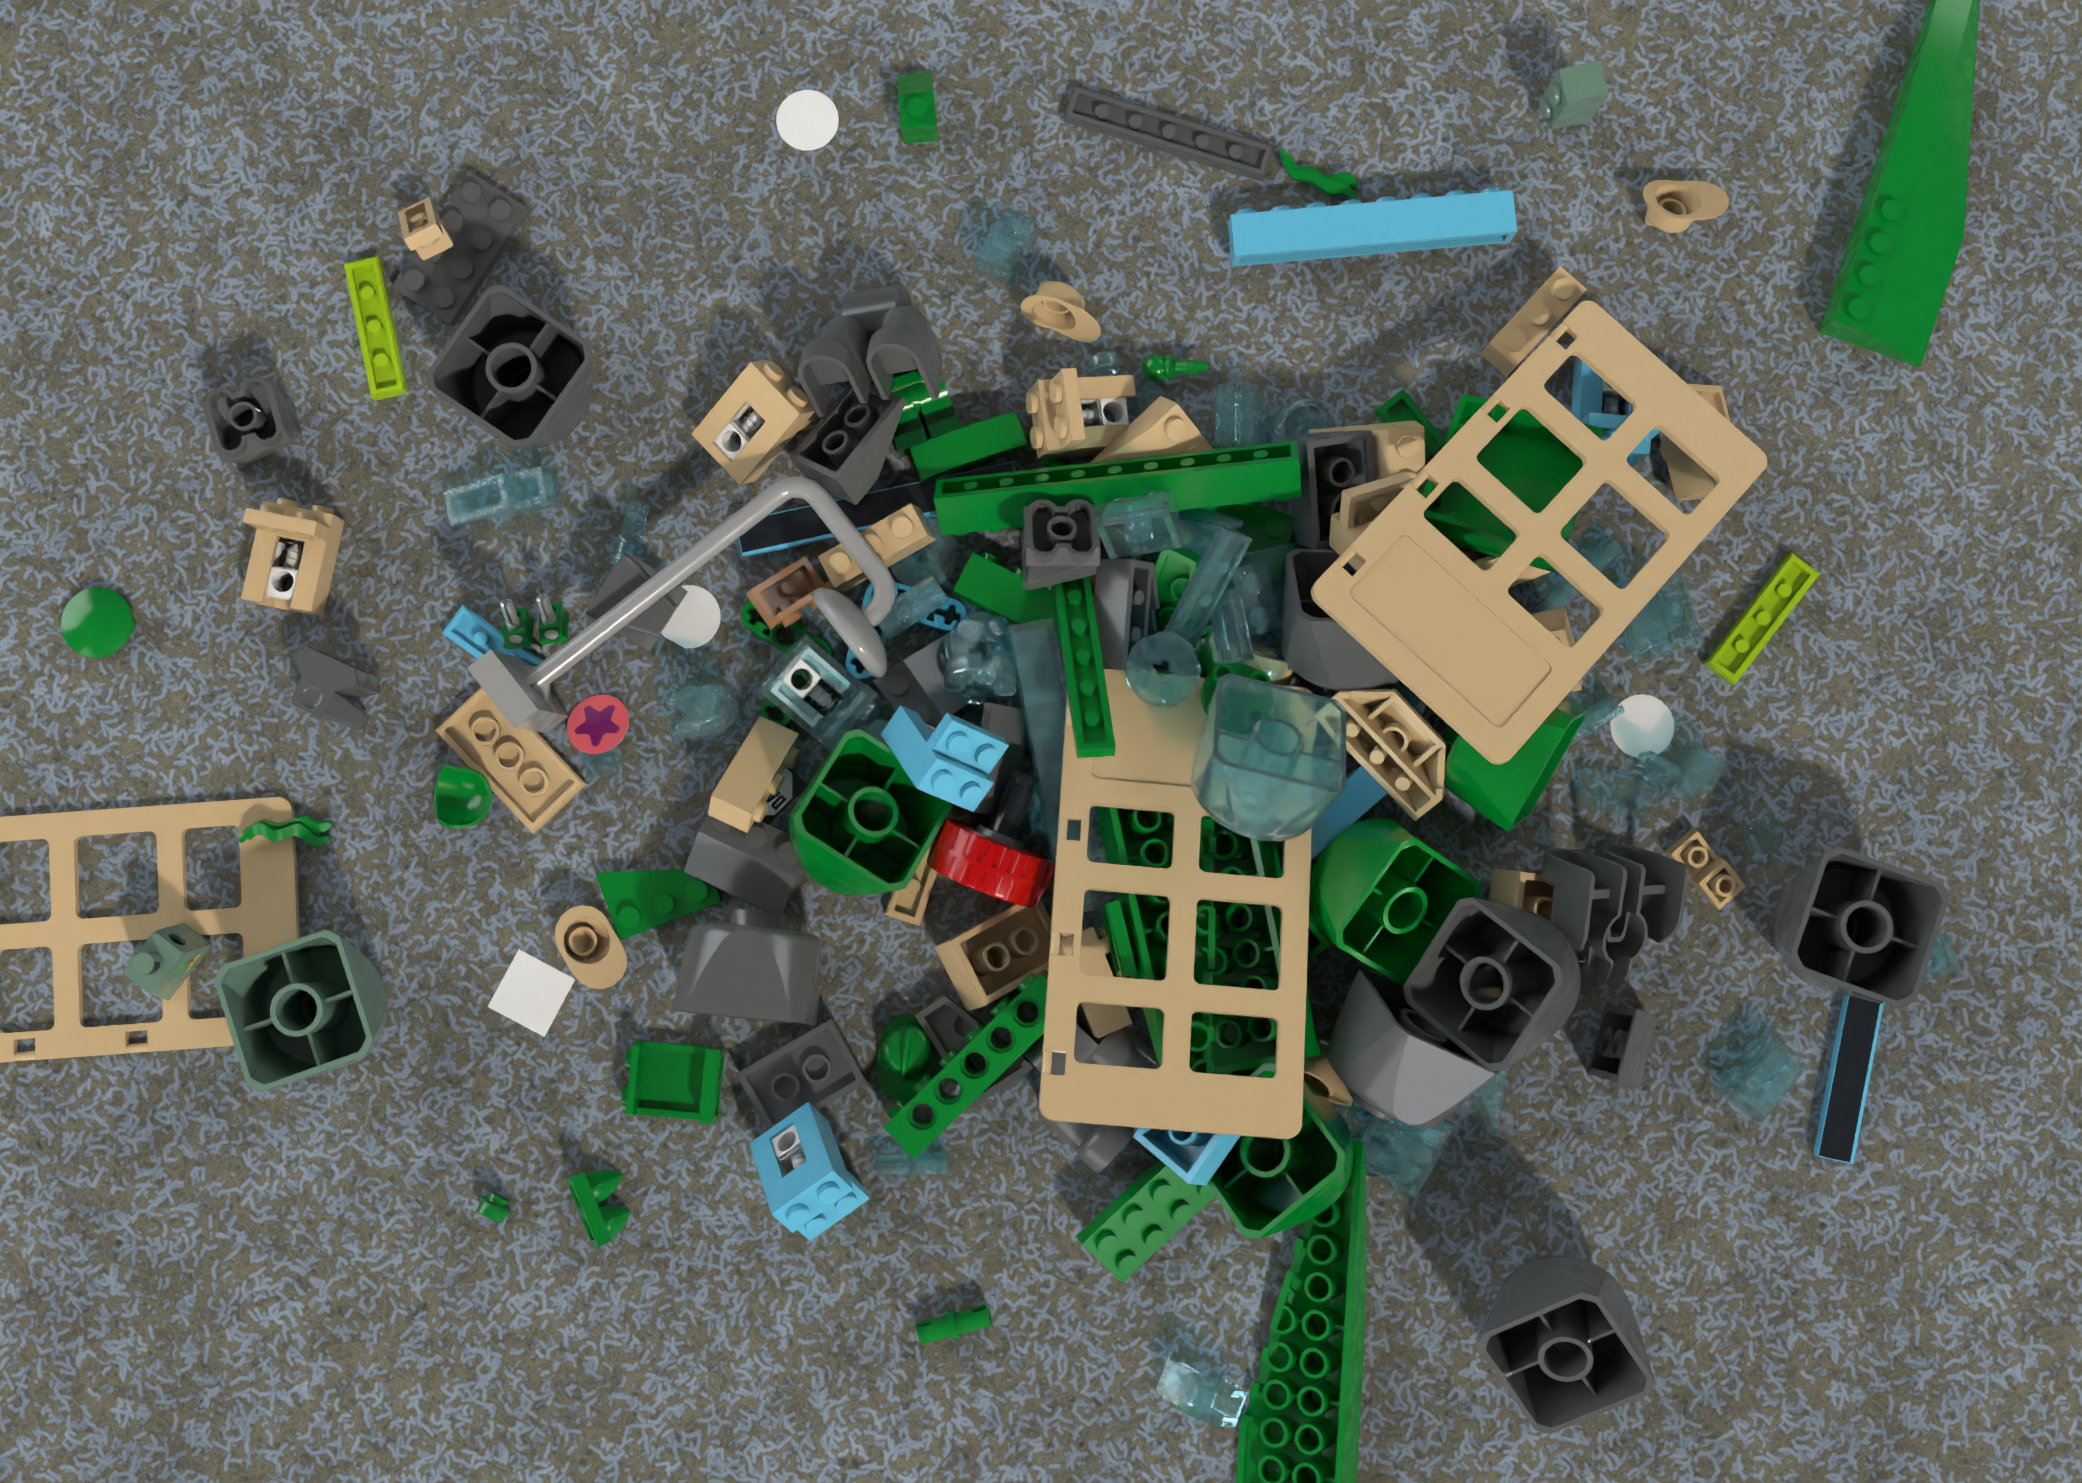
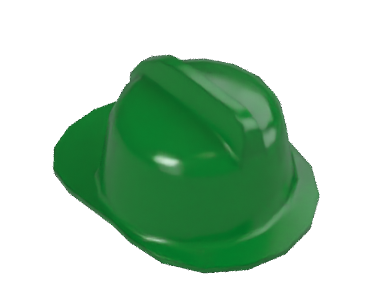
[876,1014,937,1101]

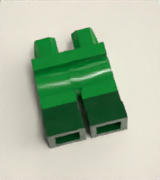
[891,369,962,458]

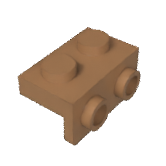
[746,556,834,630]

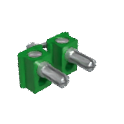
[500,594,570,653]

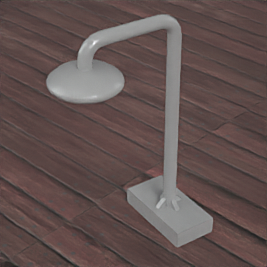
[467,476,895,734]

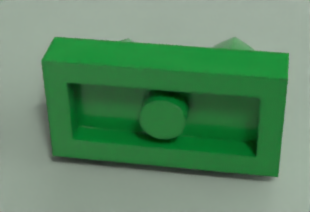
[565,1169,630,1247]

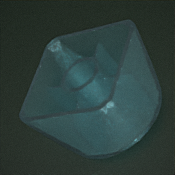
[1191,673,1347,841]

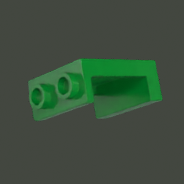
[621,1040,726,1124]

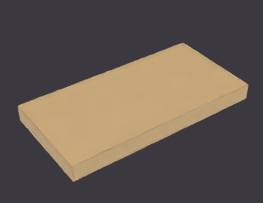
[435,687,587,834]

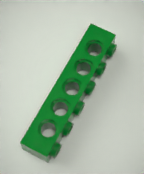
[883,970,1048,1159]

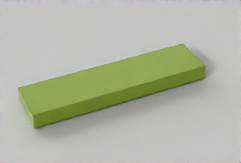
[344,256,409,401]
[1703,552,1820,686]

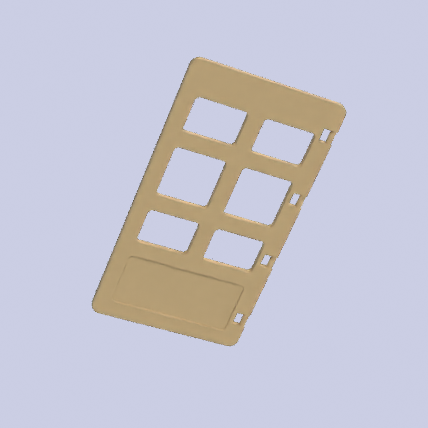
[1311,300,1767,765]
[1039,669,1316,1139]
[0,797,300,1063]

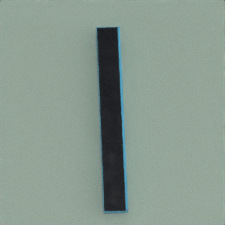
[738,461,1015,558]
[1813,995,1884,1164]

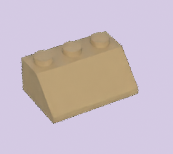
[1659,384,1731,501]

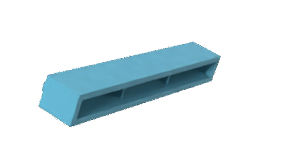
[1228,187,1517,267]

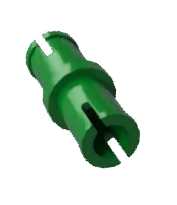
[916,1303,993,1346]

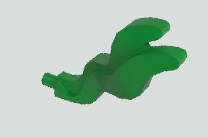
[1279,148,1358,200]
[238,814,334,846]

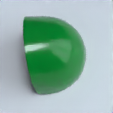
[434,764,492,829]

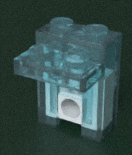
[756,634,883,753]

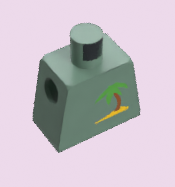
[123,923,213,1000]

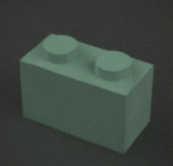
[1539,60,1609,130]

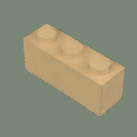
[1481,266,1587,378]
[818,503,937,591]
[708,716,800,833]

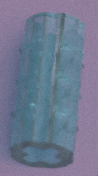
[878,575,949,641]

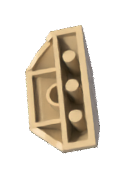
[1313,689,1447,821]

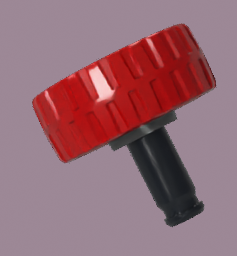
[927,769,1054,908]

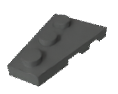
[914,994,1035,1107]

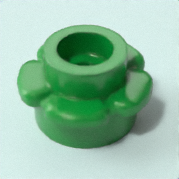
[476,1191,512,1223]

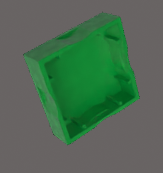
[1422,393,1604,573]

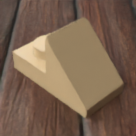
[398,197,453,260]

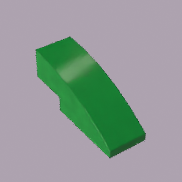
[910,411,1029,482]

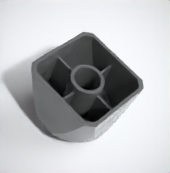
[426,284,593,449]
[1282,549,1399,691]
[1773,846,1950,1008]
[1403,897,1581,1072]
[673,909,822,1026]
[1326,967,1500,1129]
[1478,1256,1655,1434]

